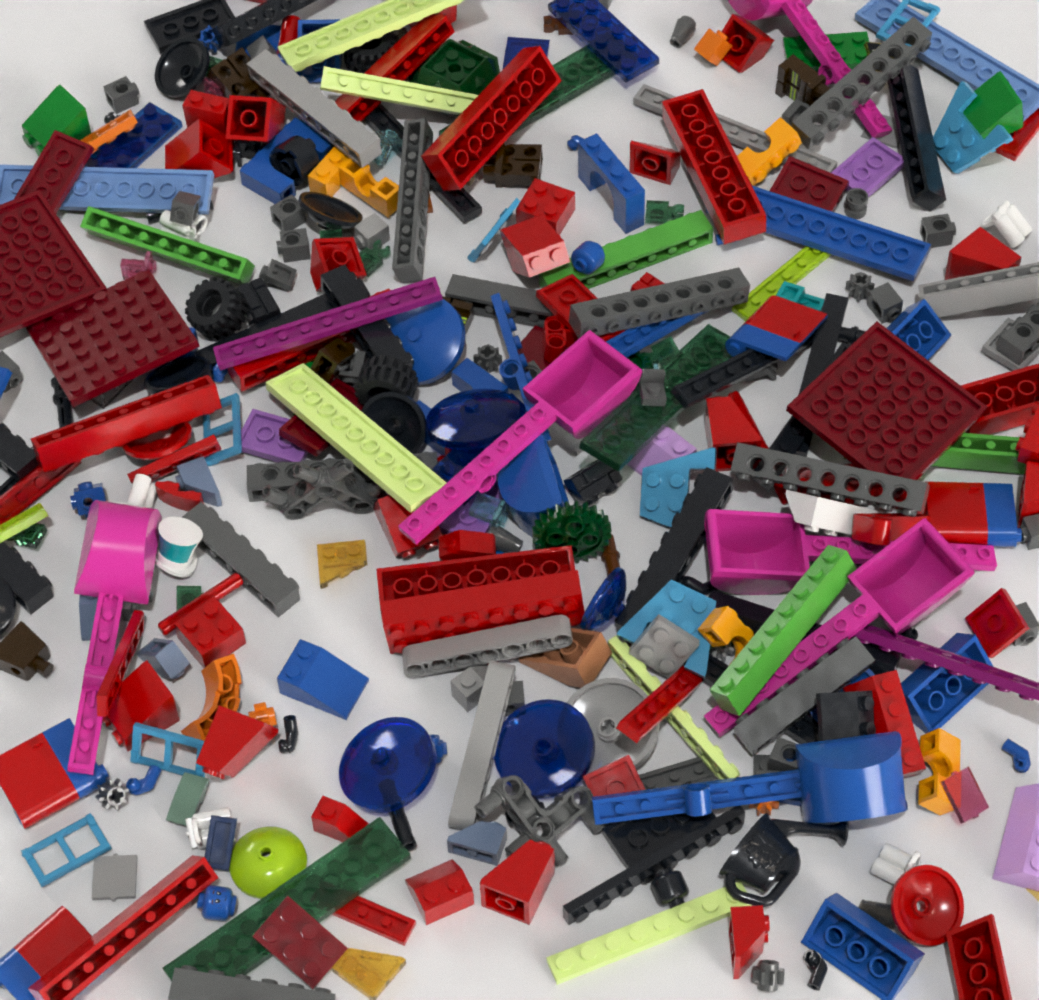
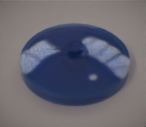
[426,389,522,450]
[494,699,595,799]
[339,717,437,813]

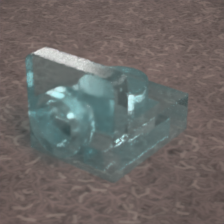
[374,130,403,165]
[469,492,508,527]

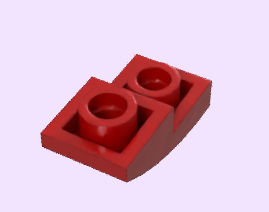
[155,481,204,512]

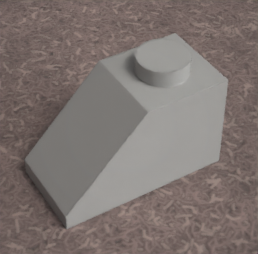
[451,666,488,713]

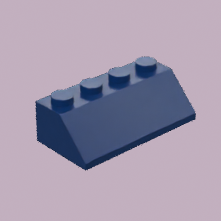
[887,299,951,360]
[901,633,994,734]
[801,893,925,1000]

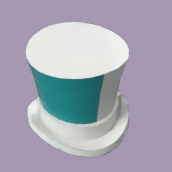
[155,516,203,578]

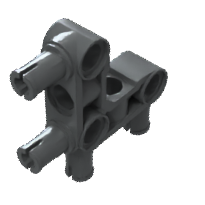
[262,458,385,520]
[474,775,606,866]

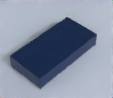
[204,815,237,871]

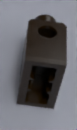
[310,338,355,384]
[0,621,54,681]

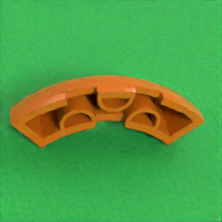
[181,653,241,741]

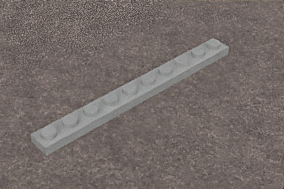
[633,84,837,173]

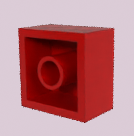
[516,178,575,235]
[174,596,246,668]

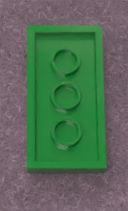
[783,31,870,72]

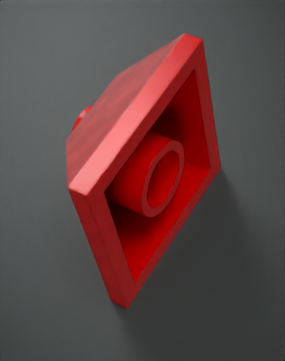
[630,140,680,185]
[310,237,367,292]

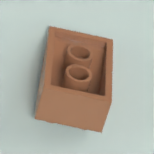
[518,628,612,688]

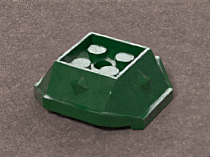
[409,39,500,116]

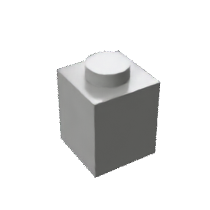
[354,213,390,253]

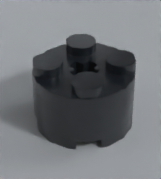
[270,135,321,186]

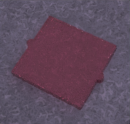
[940,766,989,823]

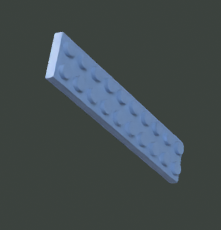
[855,0,1039,122]
[0,165,214,215]

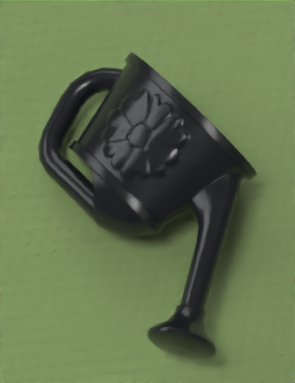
[719,813,849,907]

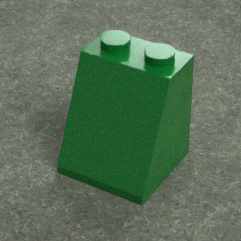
[963,71,1023,139]
[22,85,91,156]

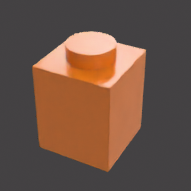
[694,28,733,66]

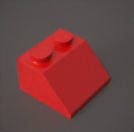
[721,14,774,73]
[405,859,474,925]
[728,905,770,979]

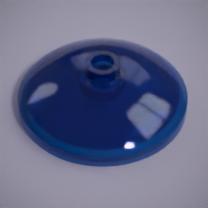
[580,567,627,631]

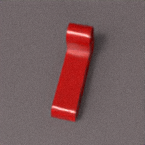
[542,316,578,363]
[851,513,930,545]

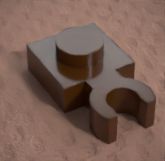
[544,13,579,35]

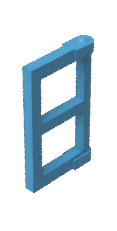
[876,0,940,46]
[467,198,521,262]
[203,393,242,466]
[130,722,205,778]
[21,813,111,887]

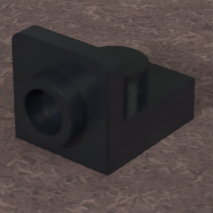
[233,140,263,167]

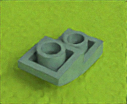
[166,772,210,826]

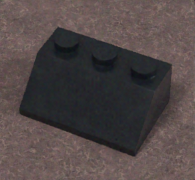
[816,690,876,741]

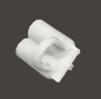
[982,200,1033,248]
[160,210,208,242]
[113,474,157,508]
[185,807,236,849]
[870,843,924,885]

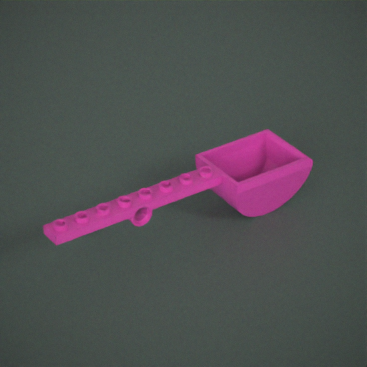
[728,0,892,138]
[398,330,642,545]
[67,500,162,775]
[704,509,997,595]
[704,518,975,737]

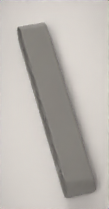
[402,615,573,678]
[448,660,516,830]

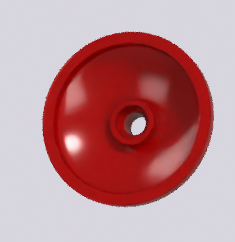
[122,422,192,460]
[891,865,964,946]

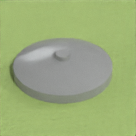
[558,678,659,774]

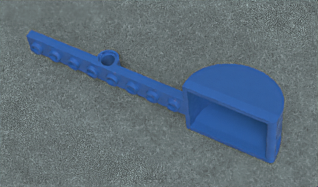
[491,293,570,537]
[591,731,908,825]

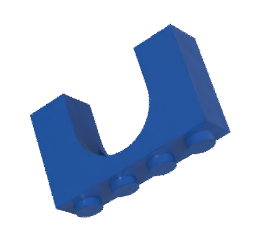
[239,117,334,204]
[578,133,645,234]
[416,358,509,455]

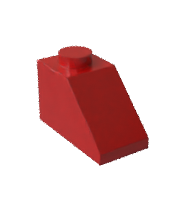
[438,530,496,561]
[311,796,372,849]

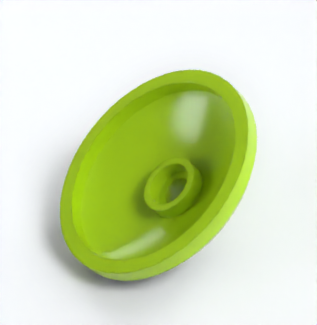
[229,826,307,899]

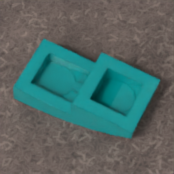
[776,281,824,311]

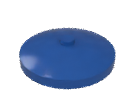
[384,299,465,385]

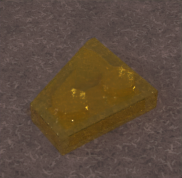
[317,540,367,589]
[332,948,406,1000]

